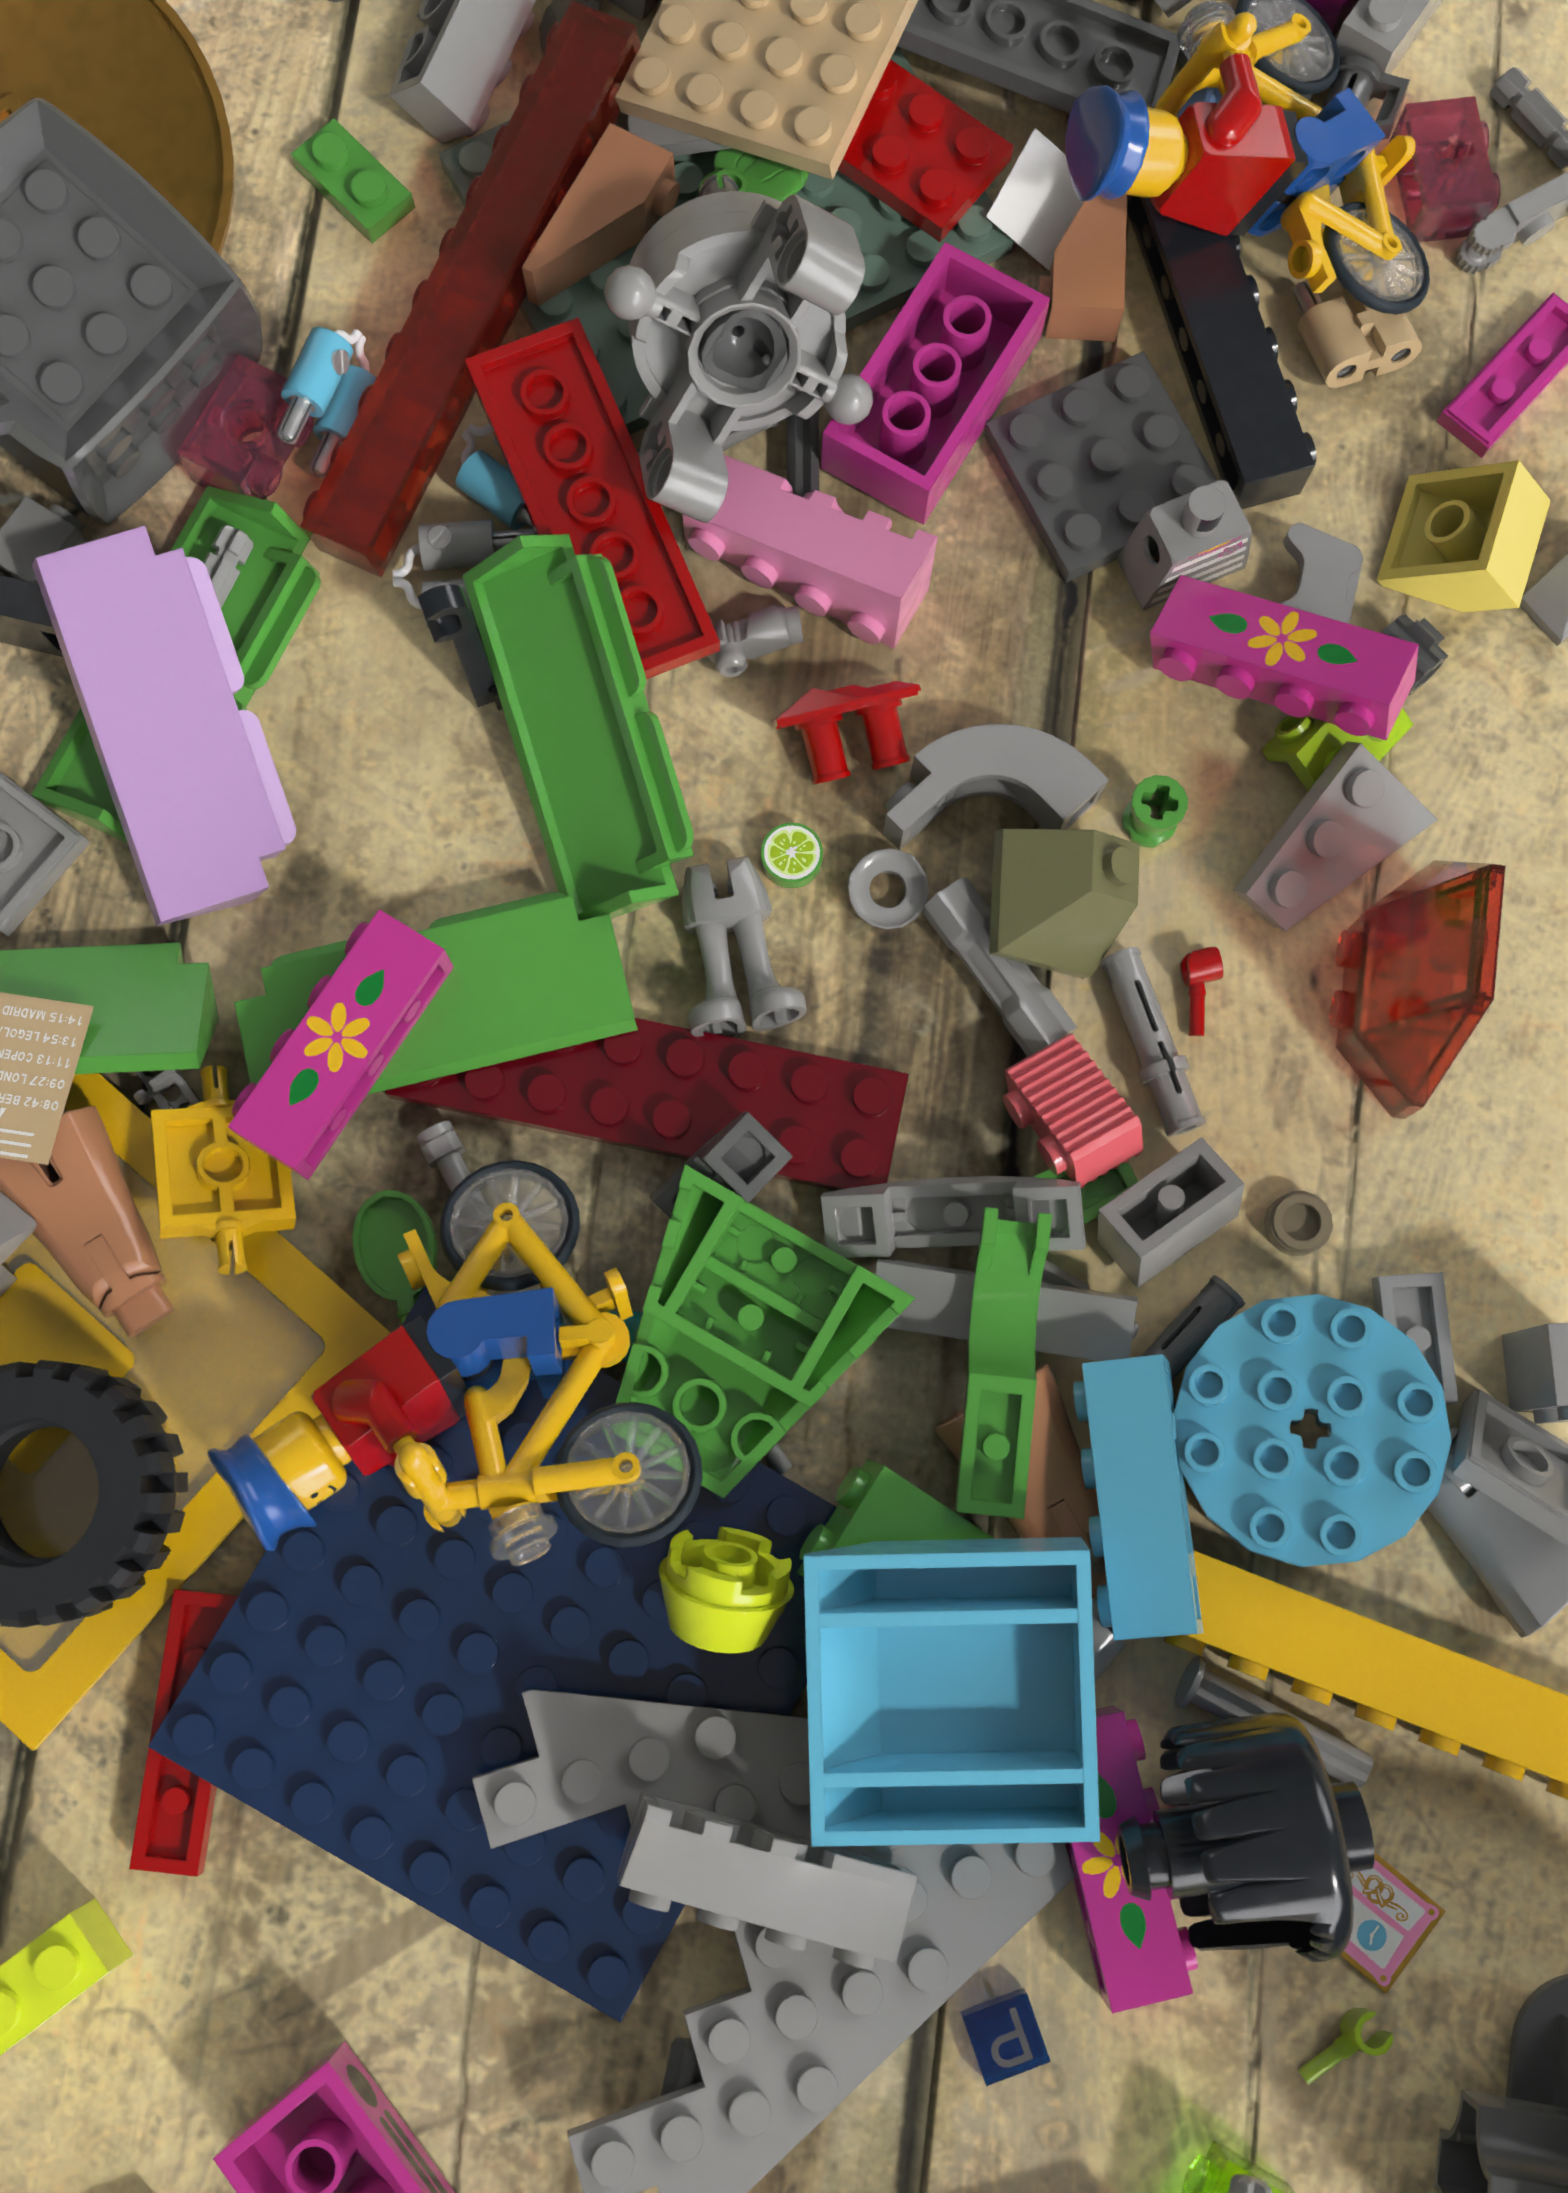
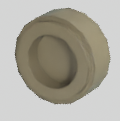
[1264,1191,1333,1256]

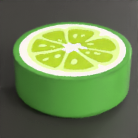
[761,823,823,888]

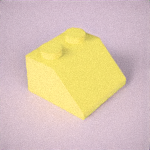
[1377,460,1551,612]

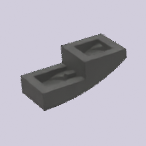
[649,1110,793,1218]

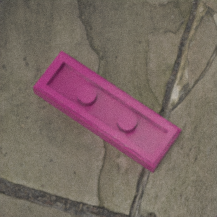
[1436,292,1568,458]

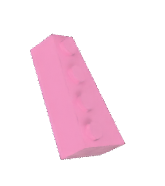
[682,455,938,649]

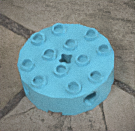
[1174,1294,1452,1567]

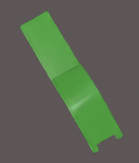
[954,1207,1052,1519]

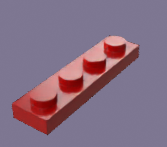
[129,1588,239,1877]

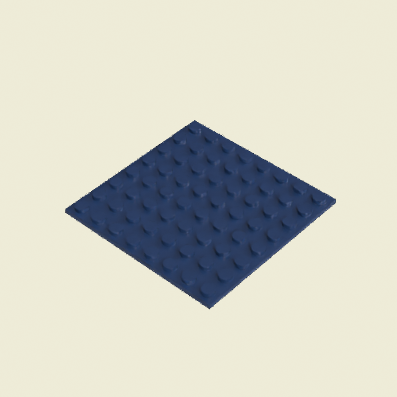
[148,1286,837,2023]

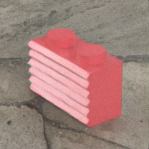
[1003,1033,1143,1188]

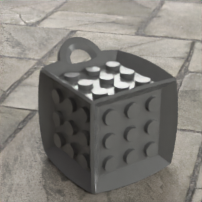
[0,98,263,524]

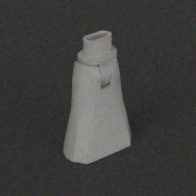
[1427,1425,1568,1638]

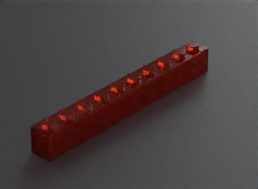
[300,1,641,578]

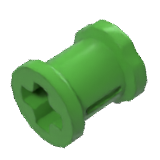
[1122,775,1188,848]

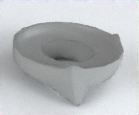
[847,848,929,930]

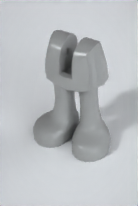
[682,856,807,1037]

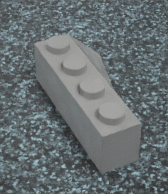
[389,0,536,144]
[617,1791,918,1970]

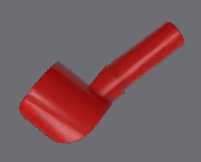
[1180,946,1224,1037]

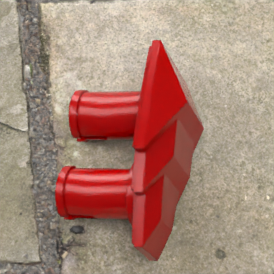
[771,681,921,785]

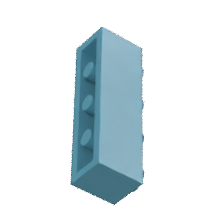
[1073,1354,1204,1640]

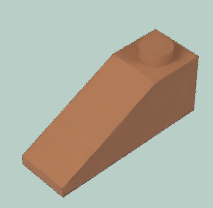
[522,123,680,306]
[1036,194,1127,342]

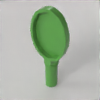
[352,1190,438,1326]

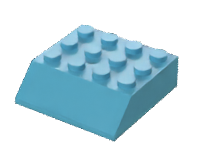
[804,1537,1100,1847]

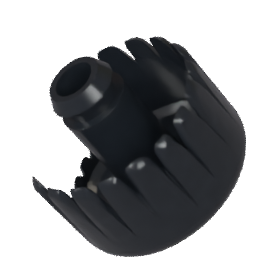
[1117,1712,1374,1962]

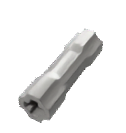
[922,877,1078,1057]

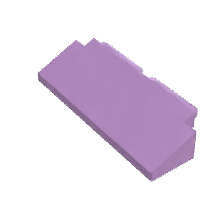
[32,526,296,926]

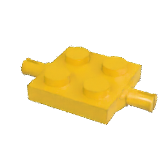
[151,1065,296,1275]

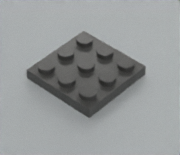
[984,351,1218,583]

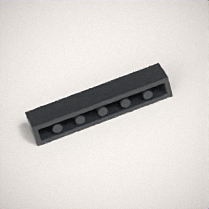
[1127,195,1317,509]

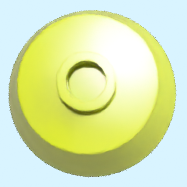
[659,1527,794,1653]

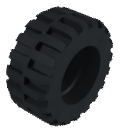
[0,1360,188,1628]

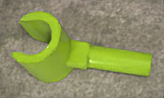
[1298,2008,1393,2085]

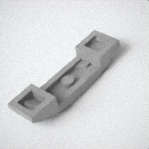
[821,1176,1086,1258]

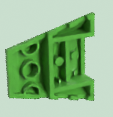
[608,1164,916,1498]

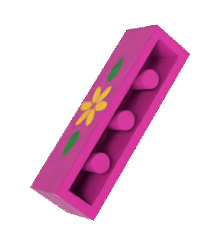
[1150,575,1419,740]
[228,909,454,1180]
[1064,1705,1198,2014]

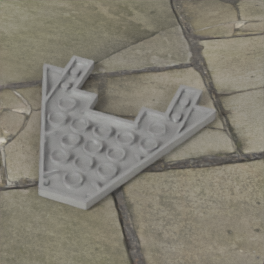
[472,1689,1075,2193]

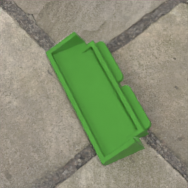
[31,486,321,844]
[462,534,694,921]
[234,892,638,1095]
[0,942,219,1074]

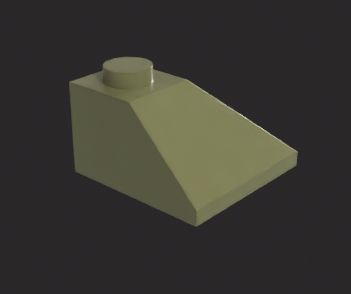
[989,829,1140,979]

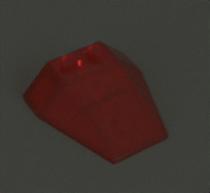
[1329,860,1506,1119]

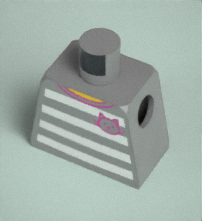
[1117,480,1252,610]

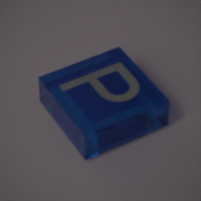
[960,1988,1051,2086]

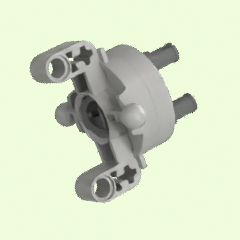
[604,174,873,523]

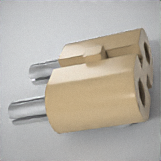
[1293,270,1422,388]

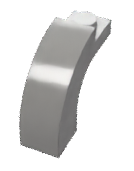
[883,724,1109,851]

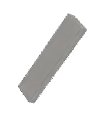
[875,1257,1138,1361]

